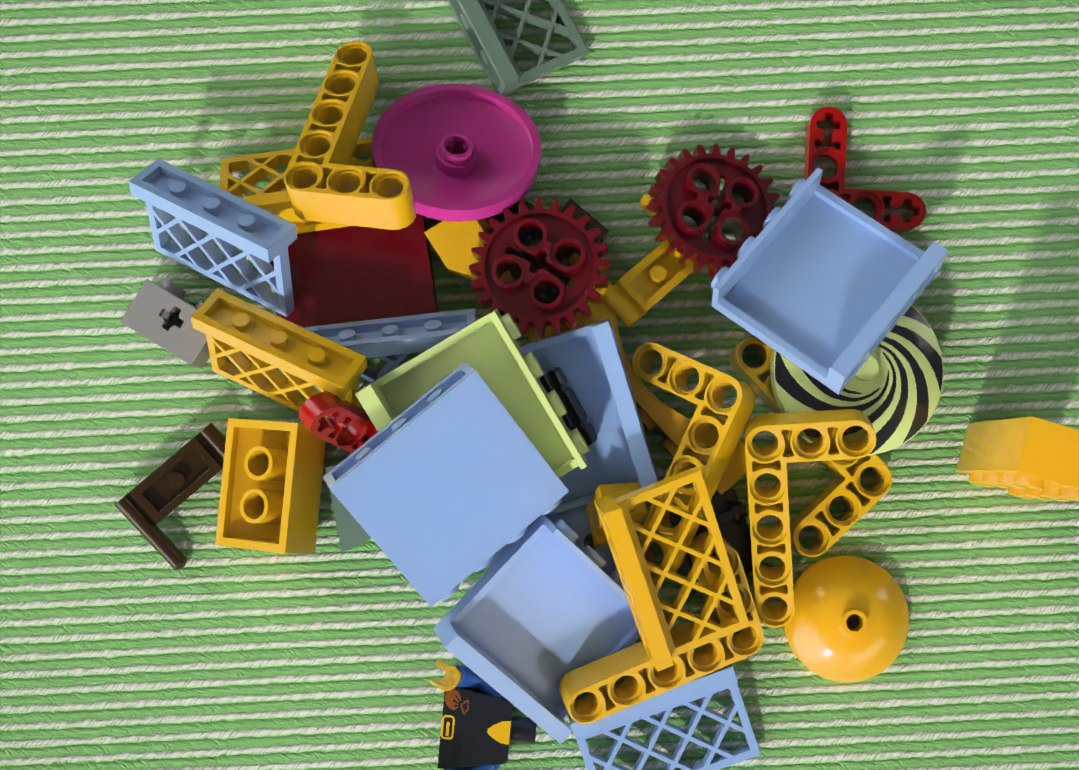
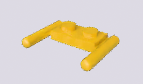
[568,193,694,328]

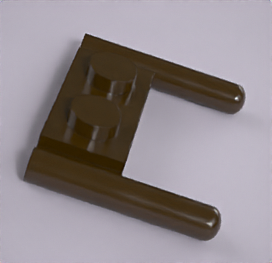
[114,422,226,570]

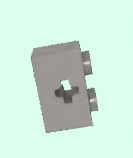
[120,279,210,369]

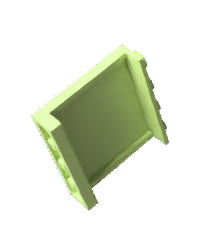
[355,309,590,477]

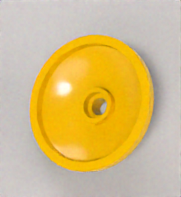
[783,555,909,682]

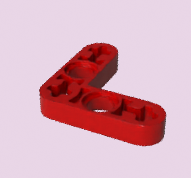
[804,106,926,233]
[299,391,378,453]

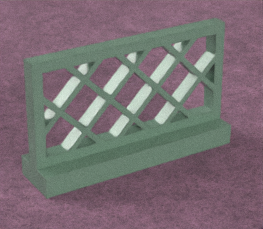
[446,0,589,97]

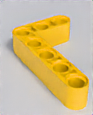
[283,41,416,230]
[730,337,892,557]
[631,342,755,575]
[744,409,877,628]
[558,532,764,724]

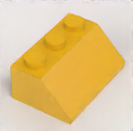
[215,418,326,554]

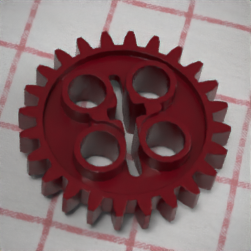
[646,144,780,277]
[469,198,610,338]

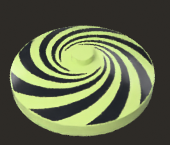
[770,305,944,455]

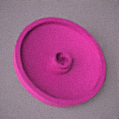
[371,84,541,222]

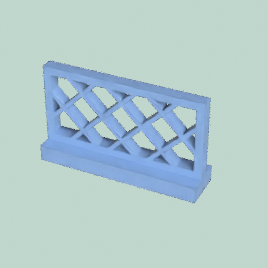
[129,159,297,317]
[305,308,477,409]
[568,664,761,770]

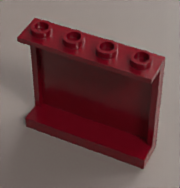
[270,213,439,359]

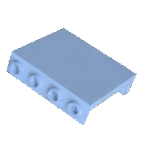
[711,167,948,395]
[519,318,659,516]
[323,362,569,607]
[433,515,640,744]

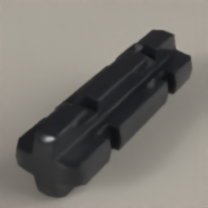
[540,367,597,446]

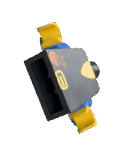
[426,659,537,770]

